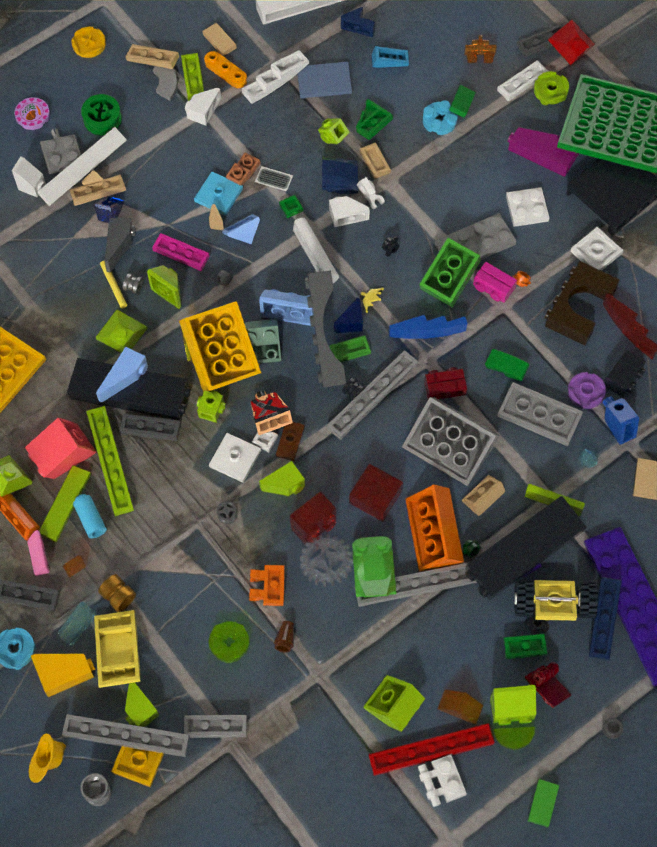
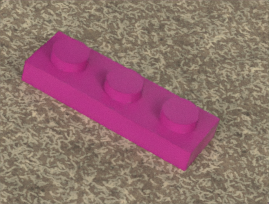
[152,233,210,271]

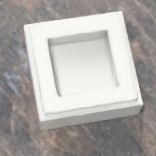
[252,431,278,452]

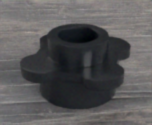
[382,236,400,257]
[525,617,549,635]

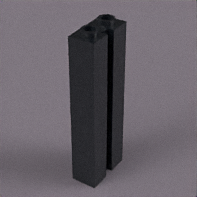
[67,358,191,421]
[465,496,586,601]

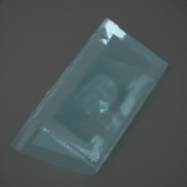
[58,601,96,647]

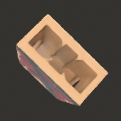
[251,391,293,435]

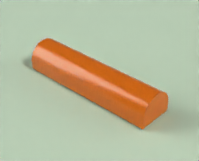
[0,493,40,541]

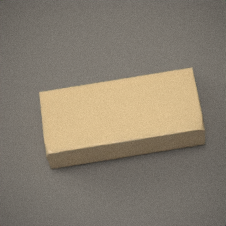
[462,475,505,516]

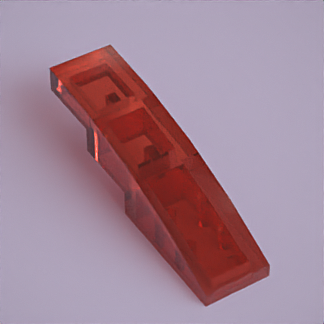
[603,294,657,360]

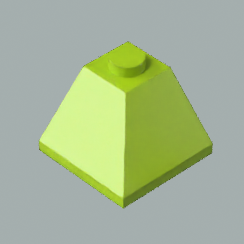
[147,265,181,309]
[96,310,148,353]
[0,455,33,497]

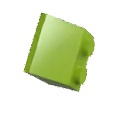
[363,675,425,732]
[490,685,536,725]

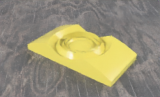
[94,610,140,688]

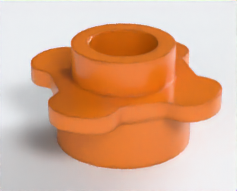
[512,271,531,287]

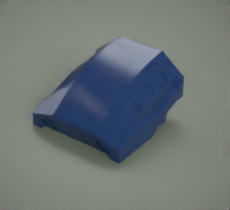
[322,156,358,194]

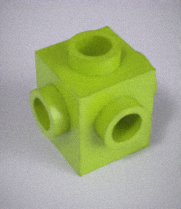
[318,118,350,144]
[197,390,226,423]

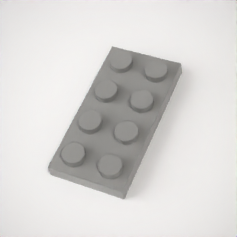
[435,213,516,260]
[497,382,583,446]

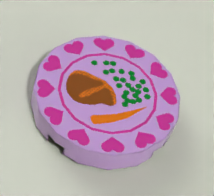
[14,97,50,130]

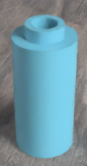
[73,494,107,539]

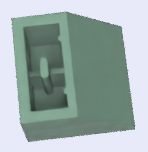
[244,319,281,364]

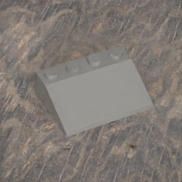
[402,397,500,486]

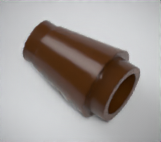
[274,621,294,653]

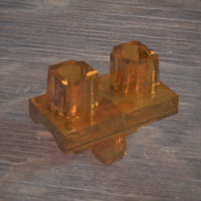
[464,35,497,63]

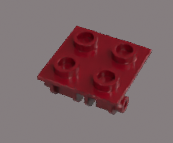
[524,662,572,708]

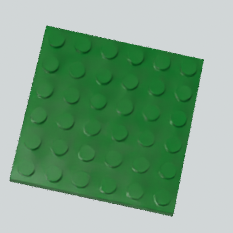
[557,74,657,173]

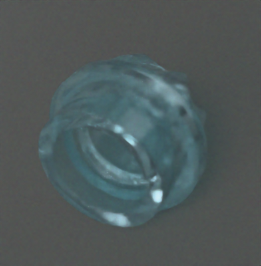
[578,448,598,468]

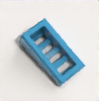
[372,46,409,68]

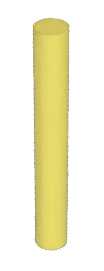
[100,260,127,309]

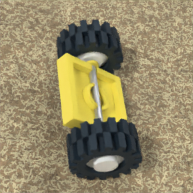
[514,580,598,621]

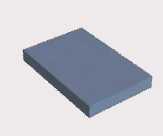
[297,62,352,98]

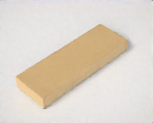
[126,44,180,69]
[69,175,126,206]

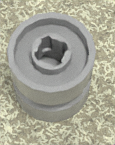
[80,773,112,806]

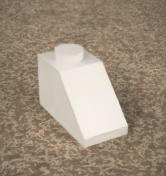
[185,88,221,125]
[12,156,46,197]
[329,196,370,227]

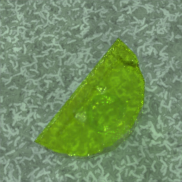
[493,727,535,750]

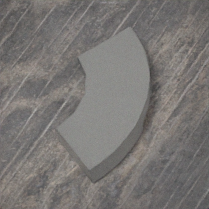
[153,66,177,101]

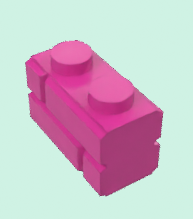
[473,262,517,303]

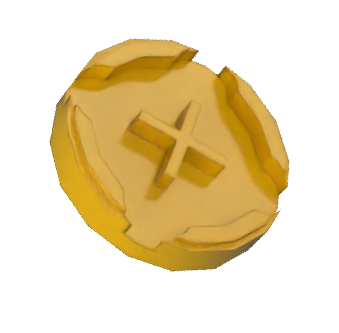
[71,26,106,58]

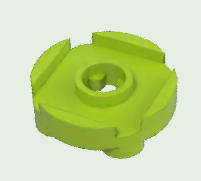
[534,71,569,105]

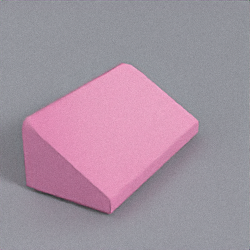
[28,530,50,576]

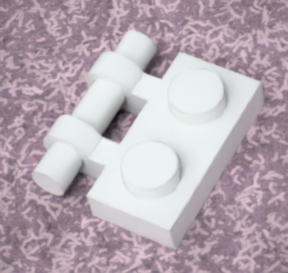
[418,754,467,807]

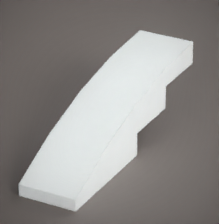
[242,50,309,104]

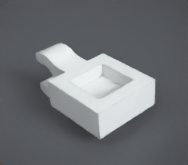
[357,177,385,209]

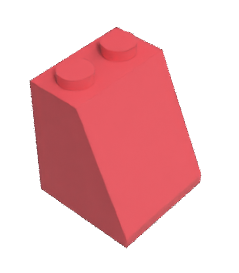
[25,418,97,479]

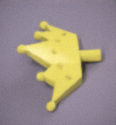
[361,287,384,313]

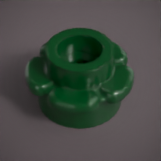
[462,539,481,558]

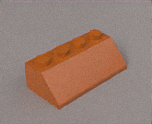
[405,485,464,572]

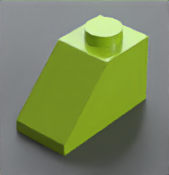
[259,461,305,496]
[125,682,159,727]

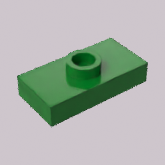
[503,634,547,659]

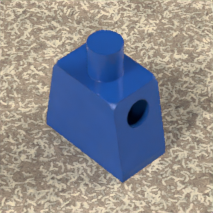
[603,396,639,445]

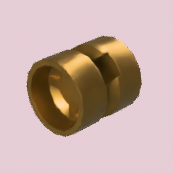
[98,574,136,612]

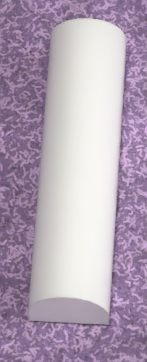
[293,218,339,283]

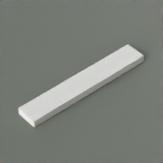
[37,127,127,206]

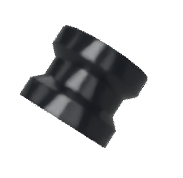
[342,377,366,400]

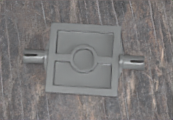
[40,128,81,174]

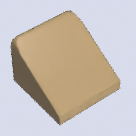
[82,170,104,185]
[209,204,224,230]

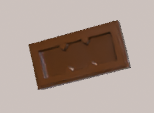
[276,422,305,461]

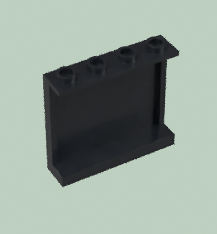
[566,158,657,236]

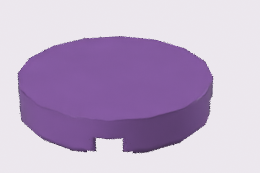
[568,372,606,409]

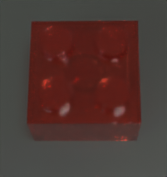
[349,464,403,522]
[290,491,336,546]

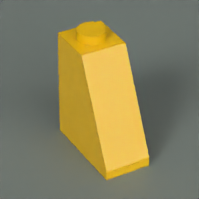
[31,654,95,697]

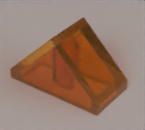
[438,690,483,725]

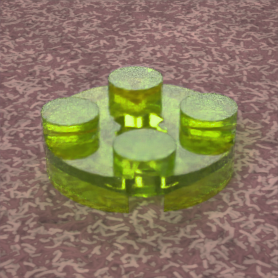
[209,621,250,663]

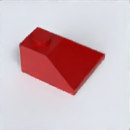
[548,20,595,65]

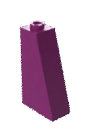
[508,127,580,177]

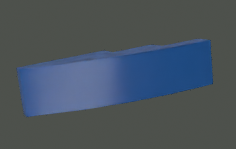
[389,315,467,339]

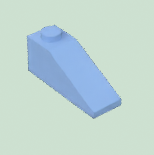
[96,347,148,402]

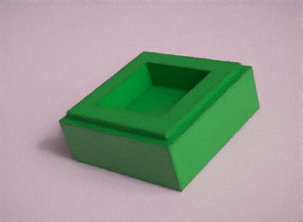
[279,195,303,218]

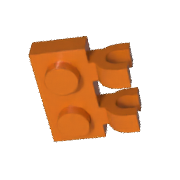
[249,565,284,606]

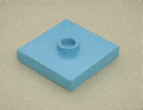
[194,172,243,216]

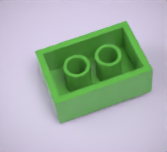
[419,238,481,308]

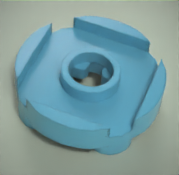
[422,100,458,135]
[0,628,36,670]

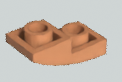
[226,153,261,186]

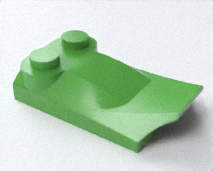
[352,536,396,597]

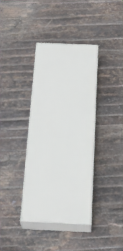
[497,60,548,102]

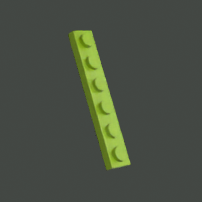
[86,406,134,516]

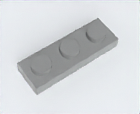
[184,715,247,738]

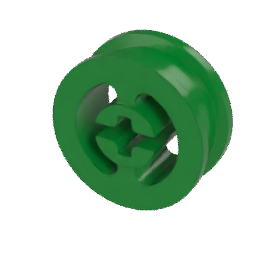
[81,94,122,136]

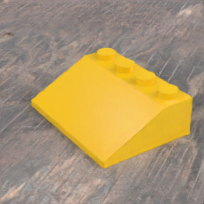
[179,301,261,393]

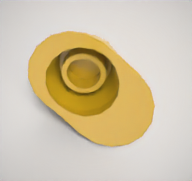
[29,733,66,783]

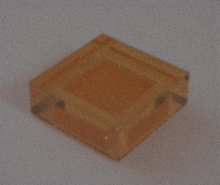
[63,555,86,578]

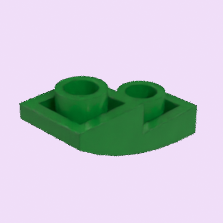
[485,349,529,381]

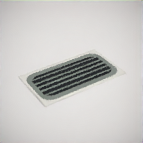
[255,166,293,191]

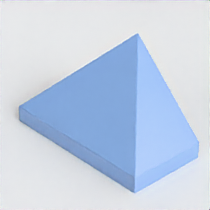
[222,214,260,244]

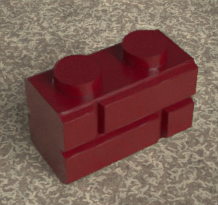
[424,367,467,399]

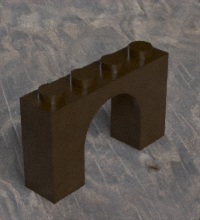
[544,261,620,346]

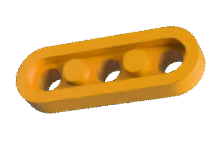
[204,51,247,88]

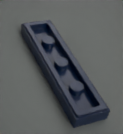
[589,577,622,661]

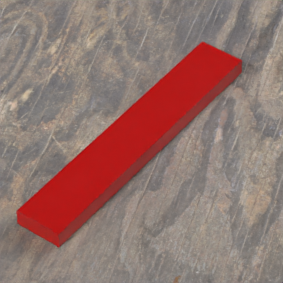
[368,723,495,776]

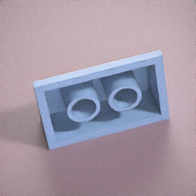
[259,289,313,326]

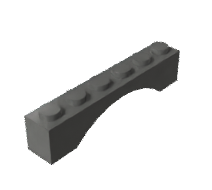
[304,270,346,387]

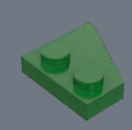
[356,99,393,140]

